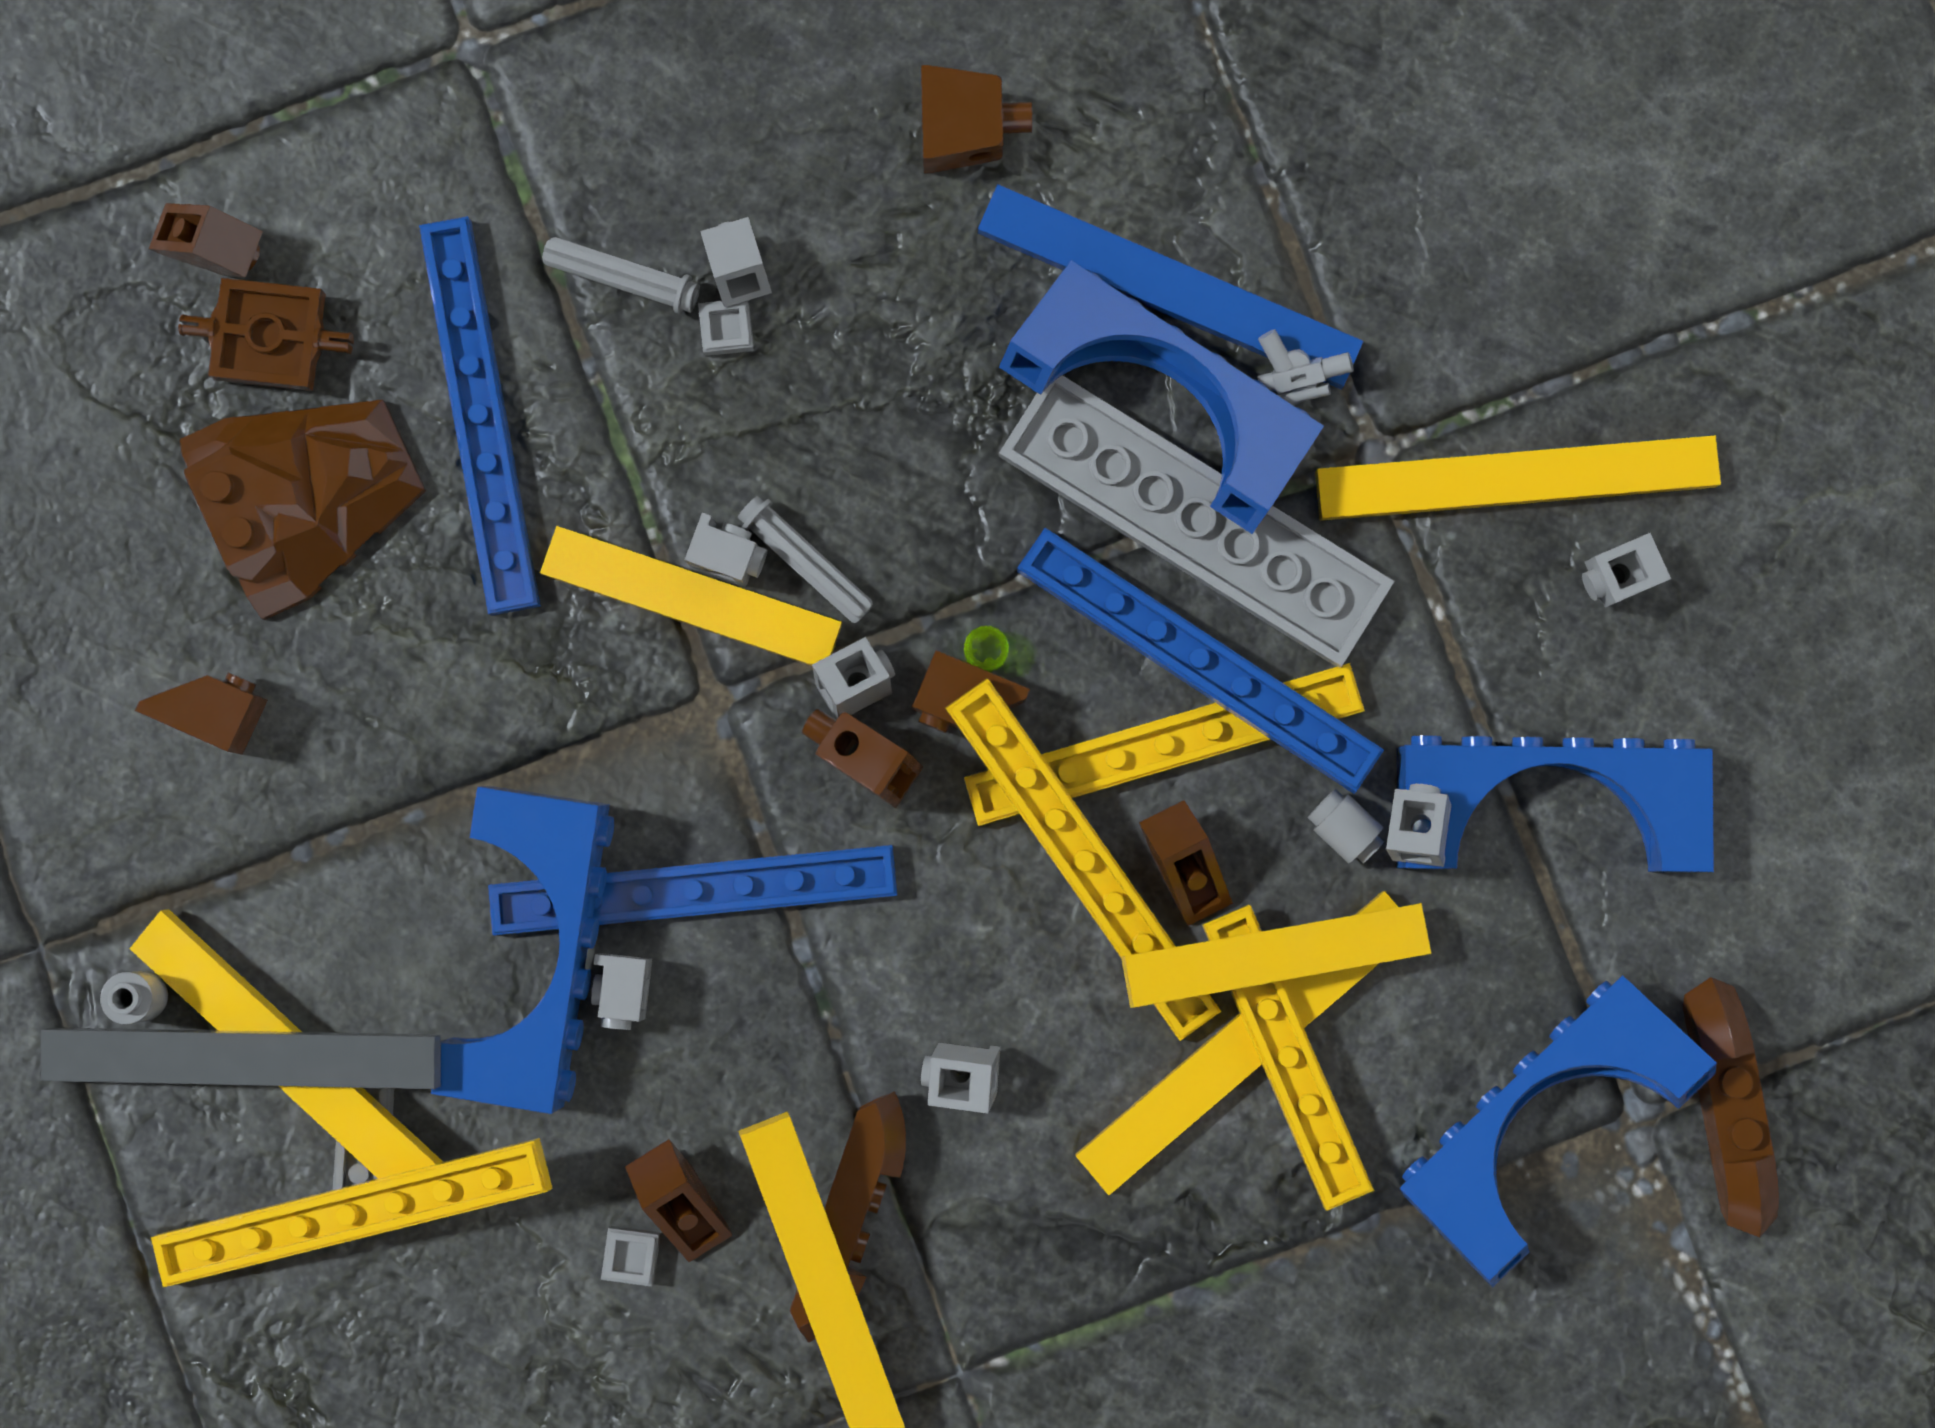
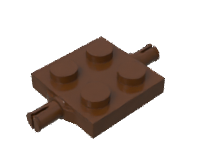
[178,278,354,391]

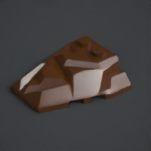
[180,399,426,620]

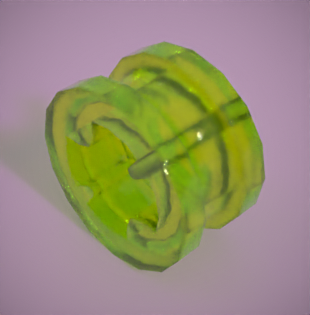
[964,626,1009,672]

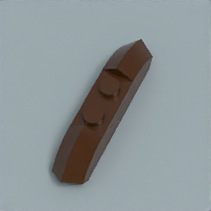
[1683,977,1779,1238]
[790,1091,906,1343]

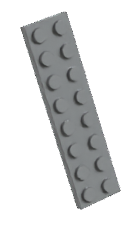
[999,375,1395,667]

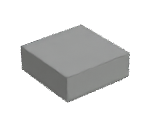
[698,300,754,356]
[601,1226,661,1287]

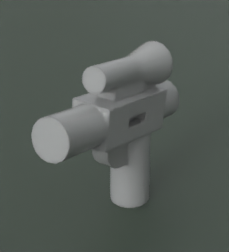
[1258,329,1354,406]

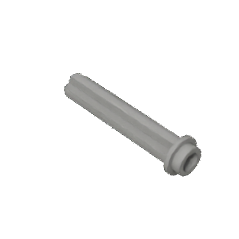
[542,237,700,314]
[738,496,873,623]

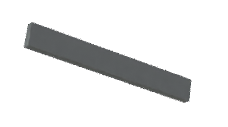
[41,1028,441,1089]

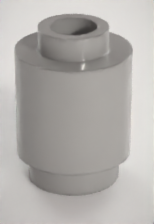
[1307,789,1384,864]
[100,971,168,1024]

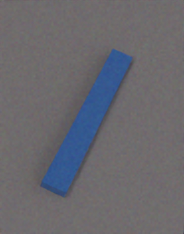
[977,184,1363,390]
[419,216,541,616]
[1017,528,1384,794]
[488,845,898,935]

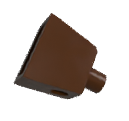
[921,65,1032,173]
[802,708,924,809]

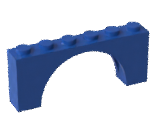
[999,260,1324,534]
[1397,736,1714,872]
[431,786,614,1114]
[1400,975,1717,1288]

